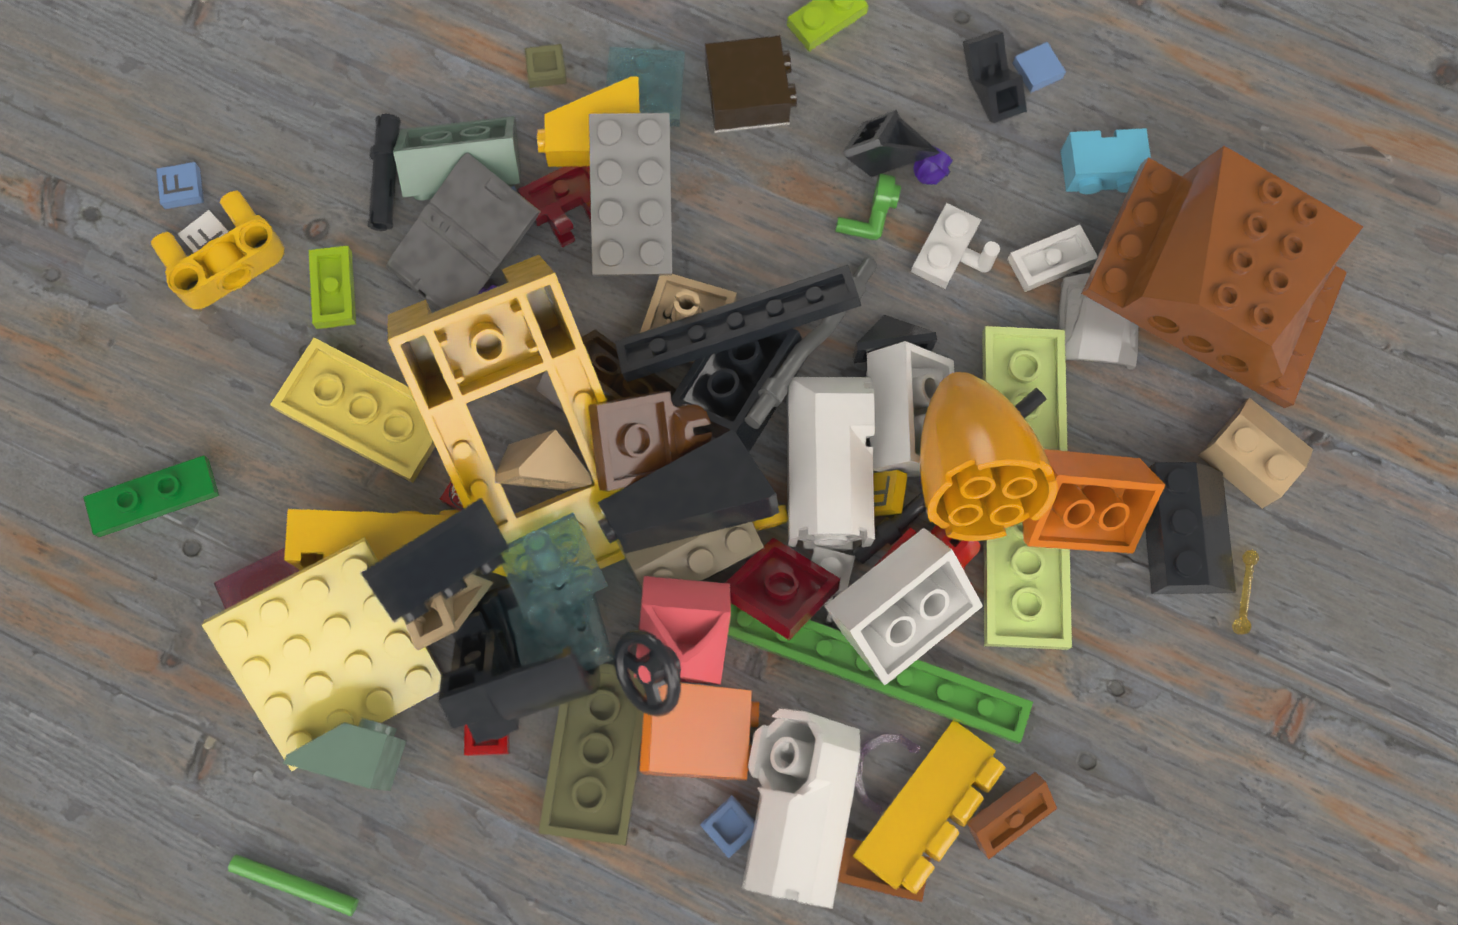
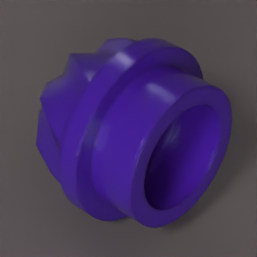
[913,146,953,185]

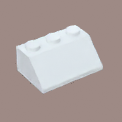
[866,341,954,477]
[825,528,983,685]

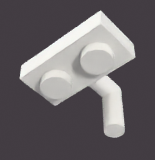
[911,203,1000,289]

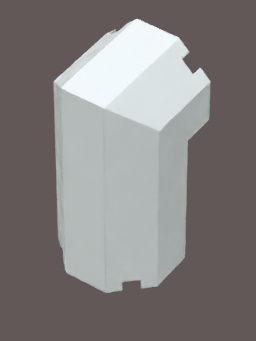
[787,377,875,551]
[742,709,860,908]

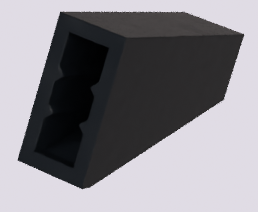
[598,429,779,554]

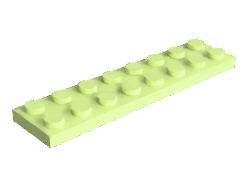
[982,326,1072,650]

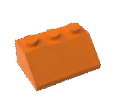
[1023,449,1165,554]

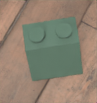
[283,718,407,791]

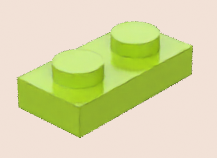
[787,0,868,51]
[309,246,356,329]

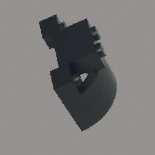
[438,564,600,744]

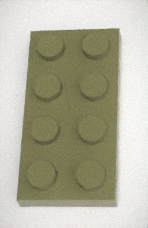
[538,663,645,846]

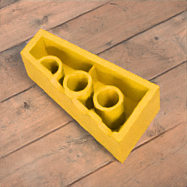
[284,509,459,570]

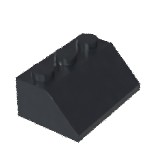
[671,328,809,452]
[1145,462,1236,594]
[361,498,509,625]

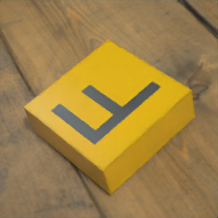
[873,470,908,517]

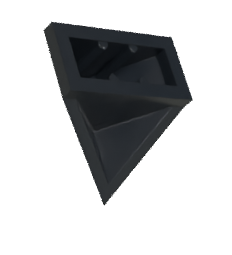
[843,110,940,177]

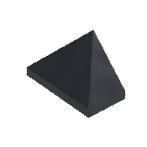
[852,315,937,364]

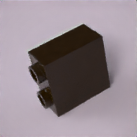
[705,35,797,133]

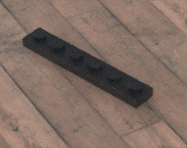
[615,265,861,382]

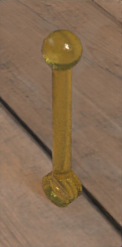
[1232,550,1259,635]

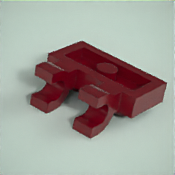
[517,166,591,248]

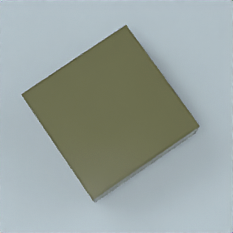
[524,44,567,88]

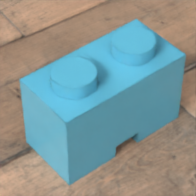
[1061,128,1151,194]

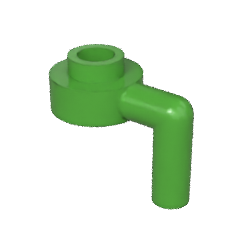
[835,173,901,240]

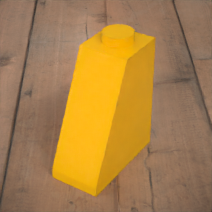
[537,76,640,167]

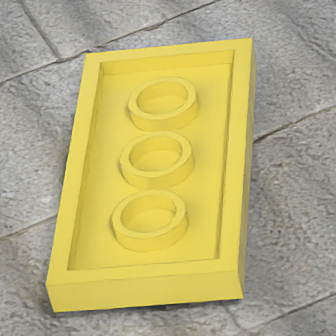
[270,338,436,483]

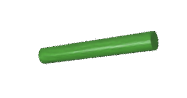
[228,854,359,916]

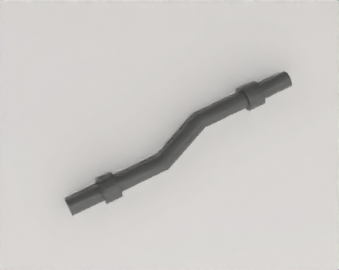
[745,257,877,429]

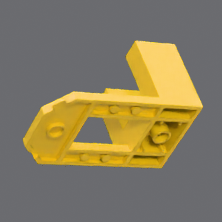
[387,255,625,580]

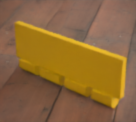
[853,720,1006,894]

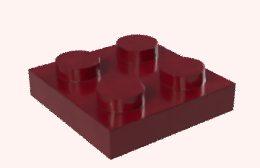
[725,538,841,640]

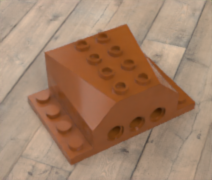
[1081,146,1364,408]

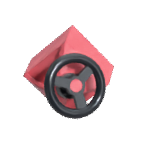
[614,576,731,717]

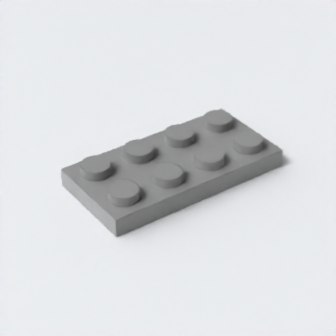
[589,113,672,276]

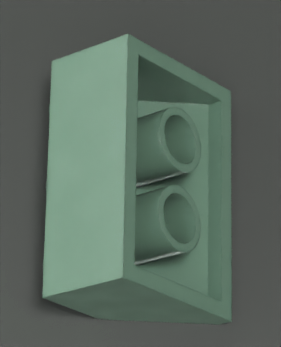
[393,116,521,200]

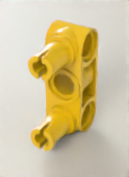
[151,191,284,309]

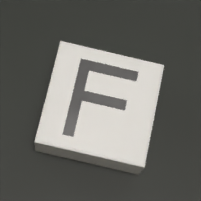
[178,210,229,252]

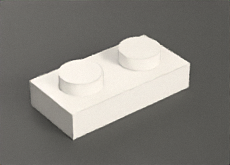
[1008,224,1098,292]

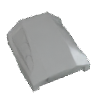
[1056,273,1139,369]

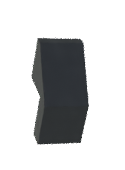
[963,30,1027,123]

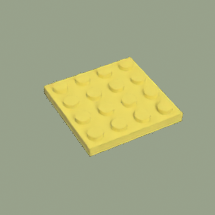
[202,537,443,771]

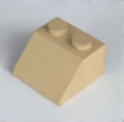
[1198,398,1313,508]

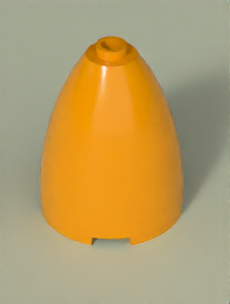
[920,372,1058,541]

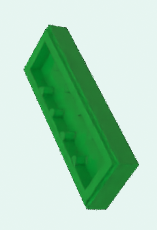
[83,455,219,537]

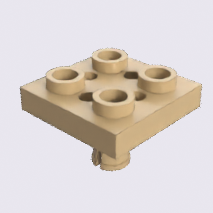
[640,274,737,363]

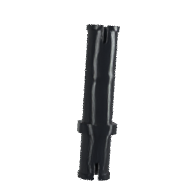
[367,114,401,231]

